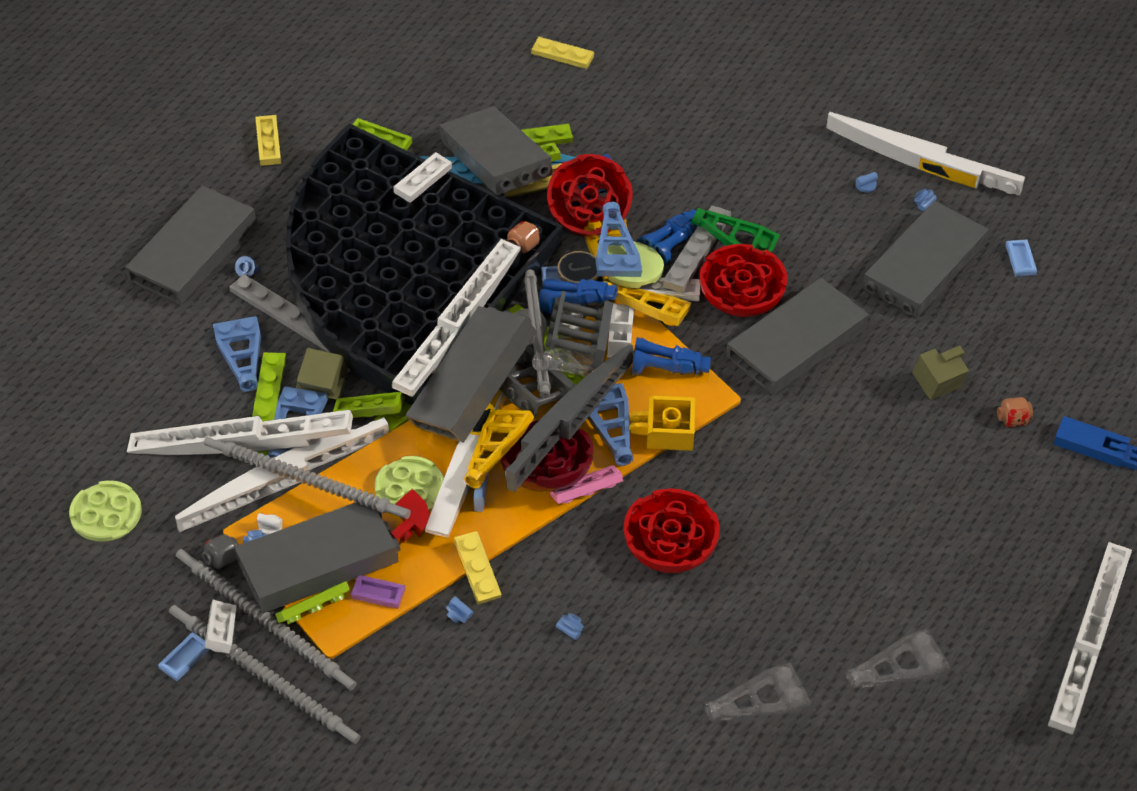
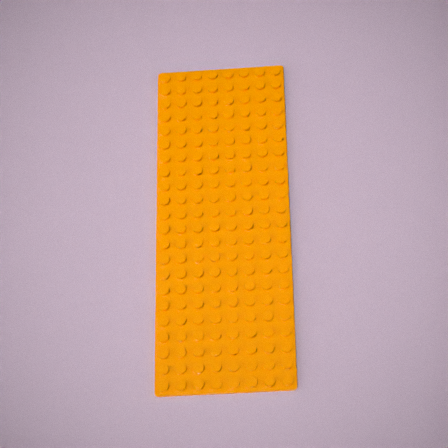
[223,300,741,660]

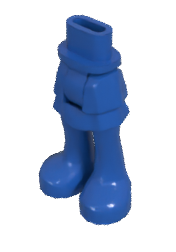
[636,209,698,266]
[539,279,618,315]
[631,337,711,376]

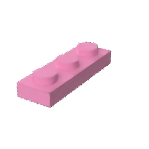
[550,465,623,504]

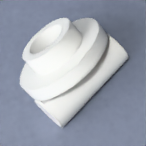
[257,513,283,535]

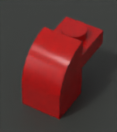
[390,488,429,544]

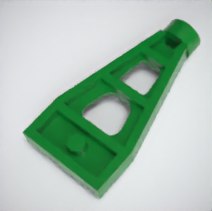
[691,207,780,253]

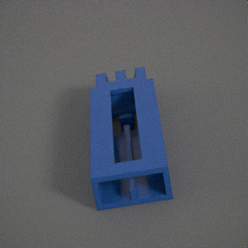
[1053,416,1137,470]

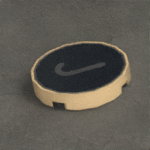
[558,251,600,283]

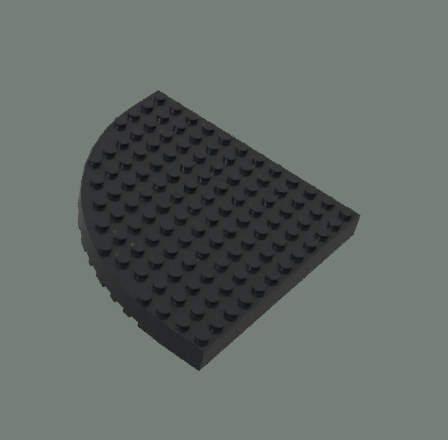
[286,123,563,405]

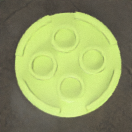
[607,241,664,288]
[374,456,444,512]
[69,481,142,542]

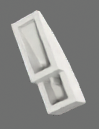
[607,303,634,357]

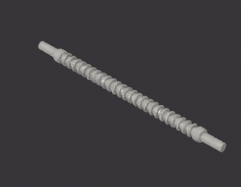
[204,436,411,519]
[176,549,357,690]
[169,605,361,744]

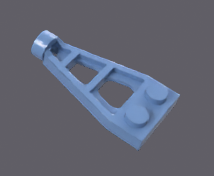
[596,202,642,277]
[213,316,261,392]
[587,383,633,466]
[267,387,328,458]

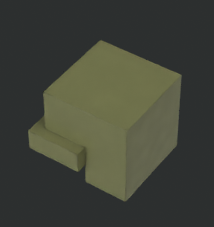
[912,346,969,400]
[296,348,348,401]

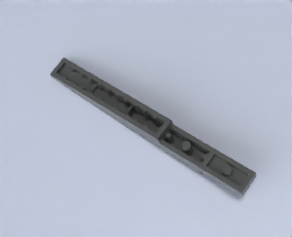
[505,344,633,492]

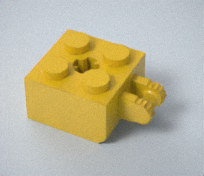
[629,396,695,451]

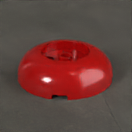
[547,154,633,237]
[699,244,787,317]
[624,488,720,573]

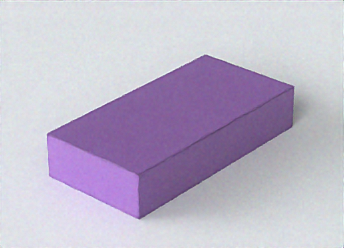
[351,575,405,609]

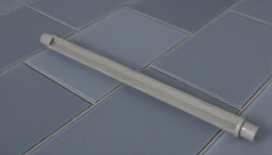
[524,270,551,398]

